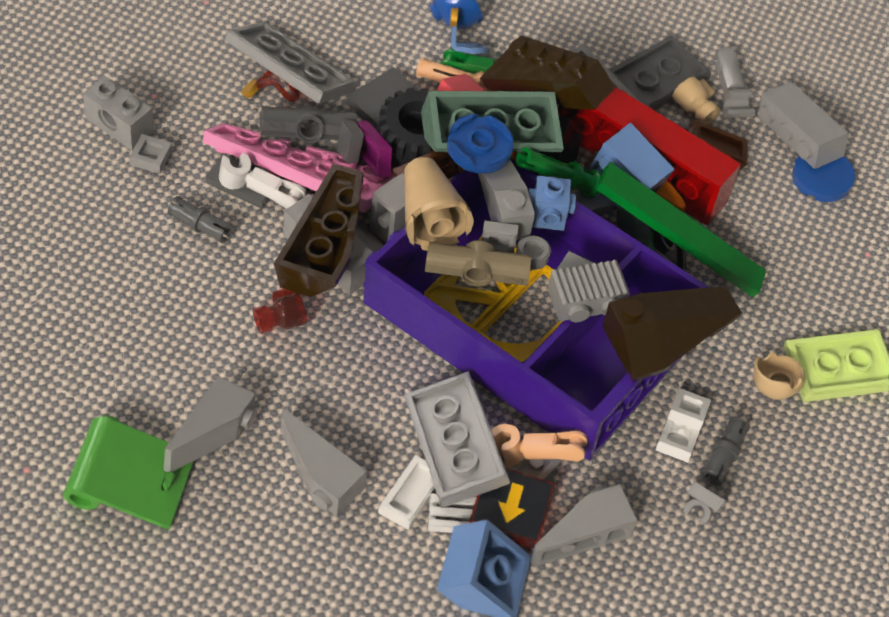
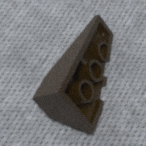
[274,163,364,297]

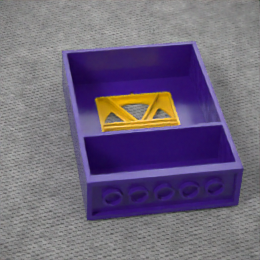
[363,158,709,461]

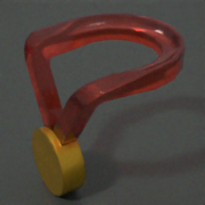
[241,69,300,102]

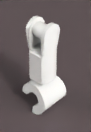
[219,152,307,209]

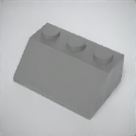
[283,194,385,295]

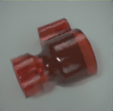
[253,289,308,334]

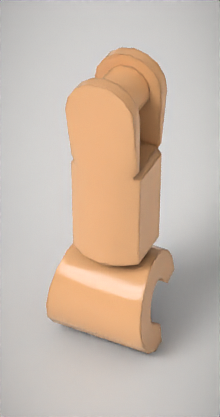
[491,424,588,468]

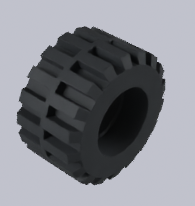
[377,88,433,168]

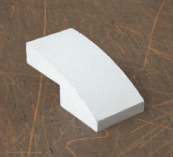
[656,388,711,463]

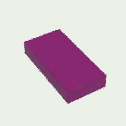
[357,120,392,178]

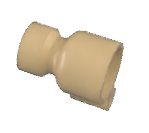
[672,77,721,124]

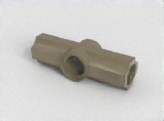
[425,241,532,287]

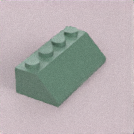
[421,91,564,152]

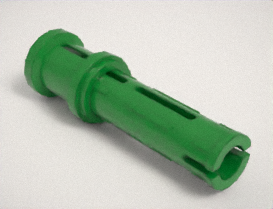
[516,147,602,198]

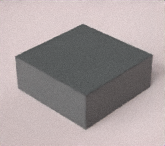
[336,120,364,163]

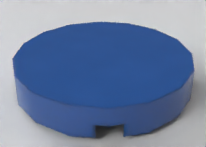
[447,114,513,174]
[792,156,855,202]

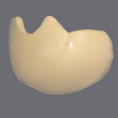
[753,352,805,400]

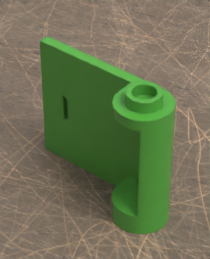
[63,415,193,530]

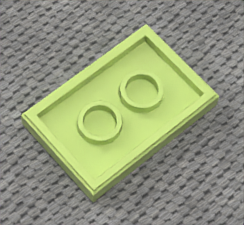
[783,329,889,402]

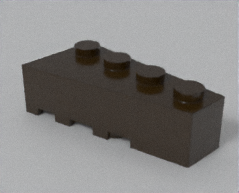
[480,35,615,110]

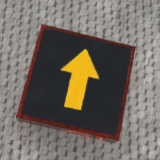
[469,467,556,549]

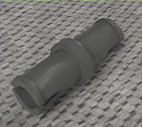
[167,196,233,243]
[702,417,750,485]

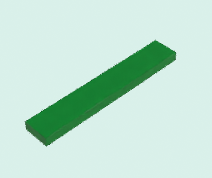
[595,162,767,297]

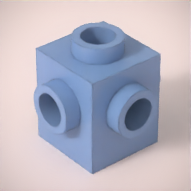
[528,176,576,231]

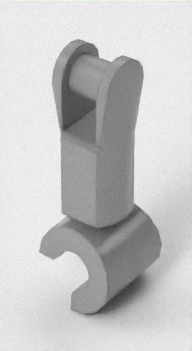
[715,48,755,118]

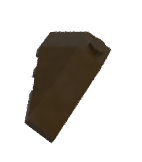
[602,286,742,382]

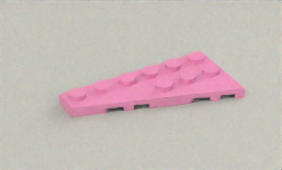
[203,123,395,212]

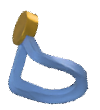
[450,7,488,54]

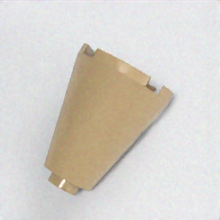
[404,157,474,251]

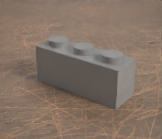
[758,82,849,169]

